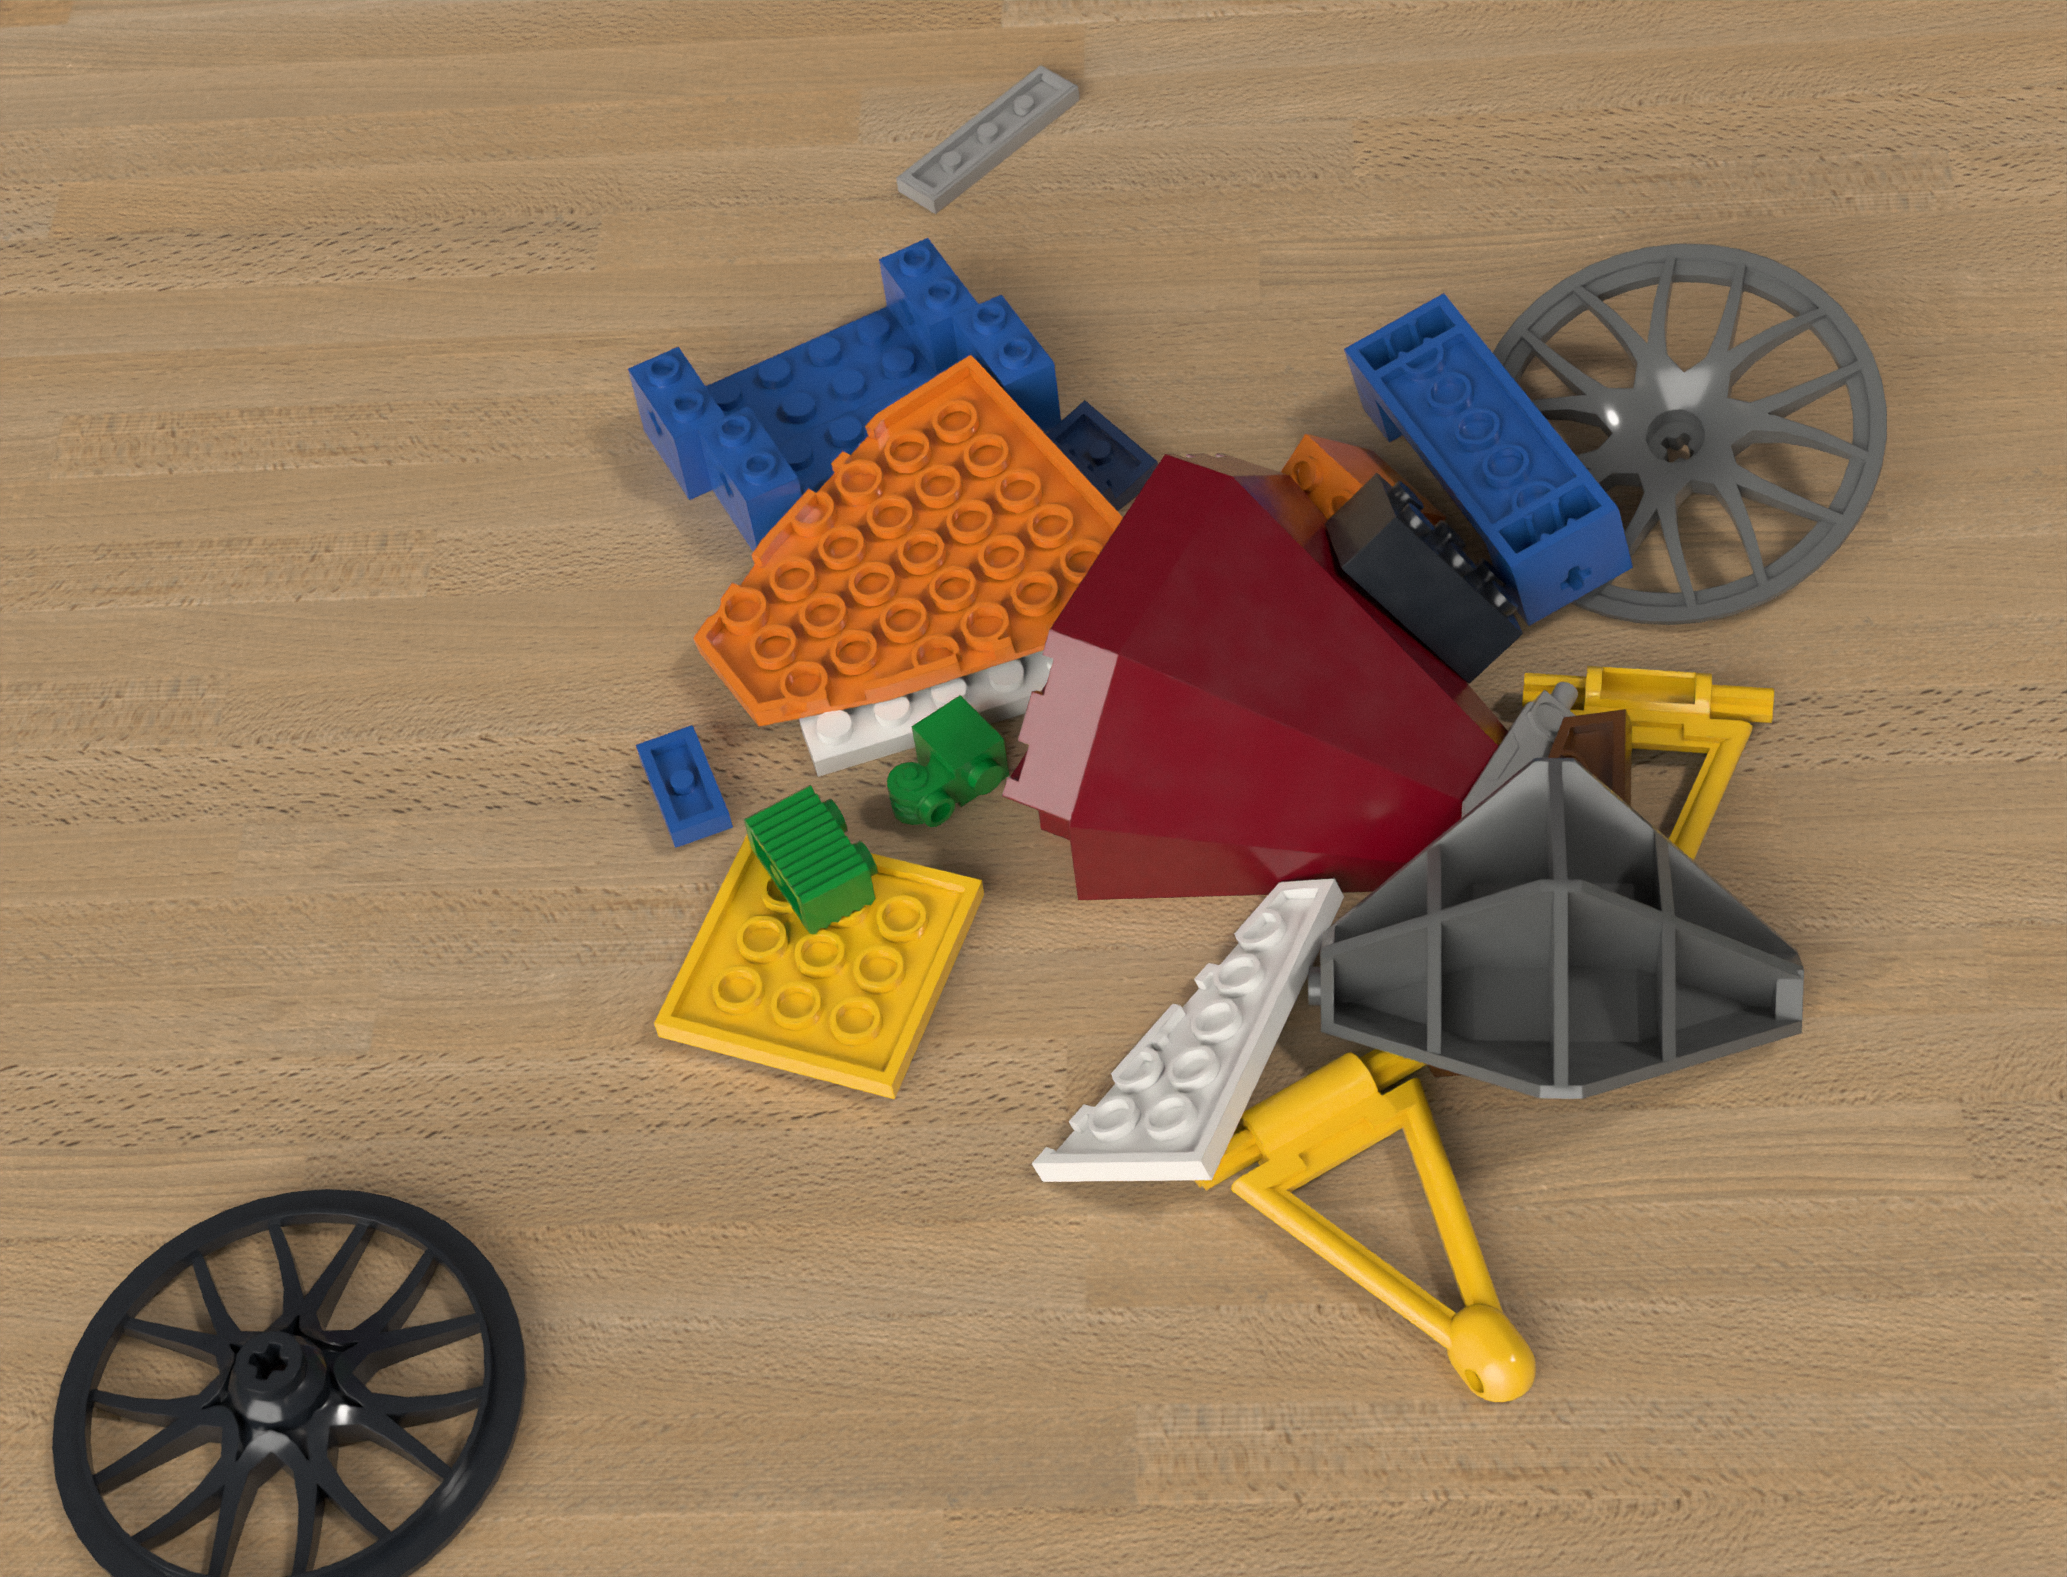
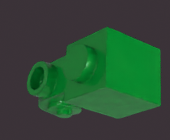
[887,695,1009,827]

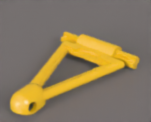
[1522,666,1774,861]
[1194,1049,1536,1402]

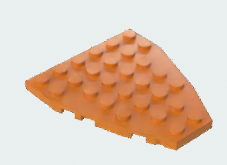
[693,355,1123,727]

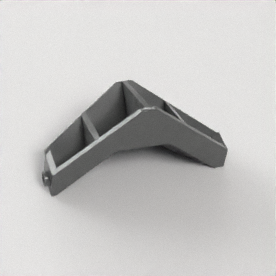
[1308,758,1804,1099]

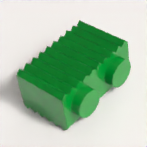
[744,785,878,934]

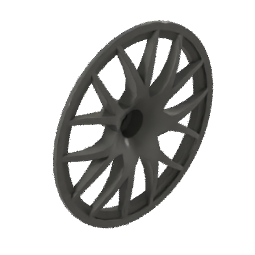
[1493,244,1887,625]

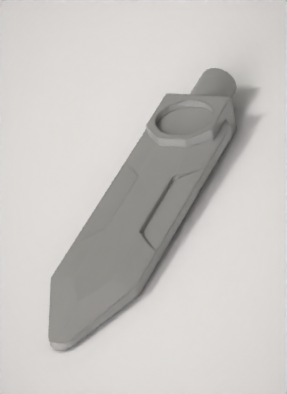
[1461,682,1578,818]

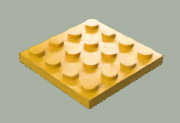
[654,834,984,1099]

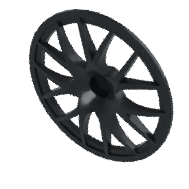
[52,1189,527,1577]

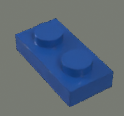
[636,725,733,848]

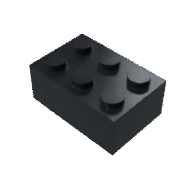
[1325,473,1523,684]

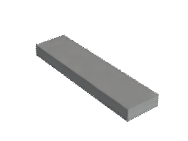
[896,65,1080,214]

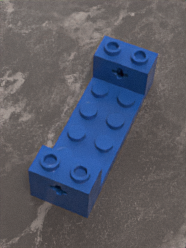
[628,238,979,500]
[1344,293,1633,626]
[698,294,1061,552]

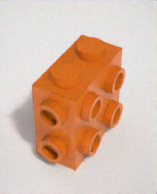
[1281,434,1446,526]

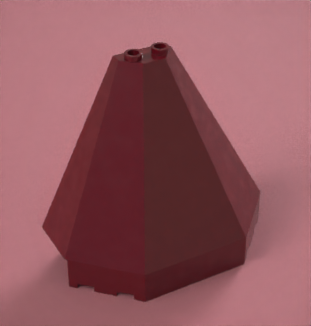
[1002,453,1508,900]

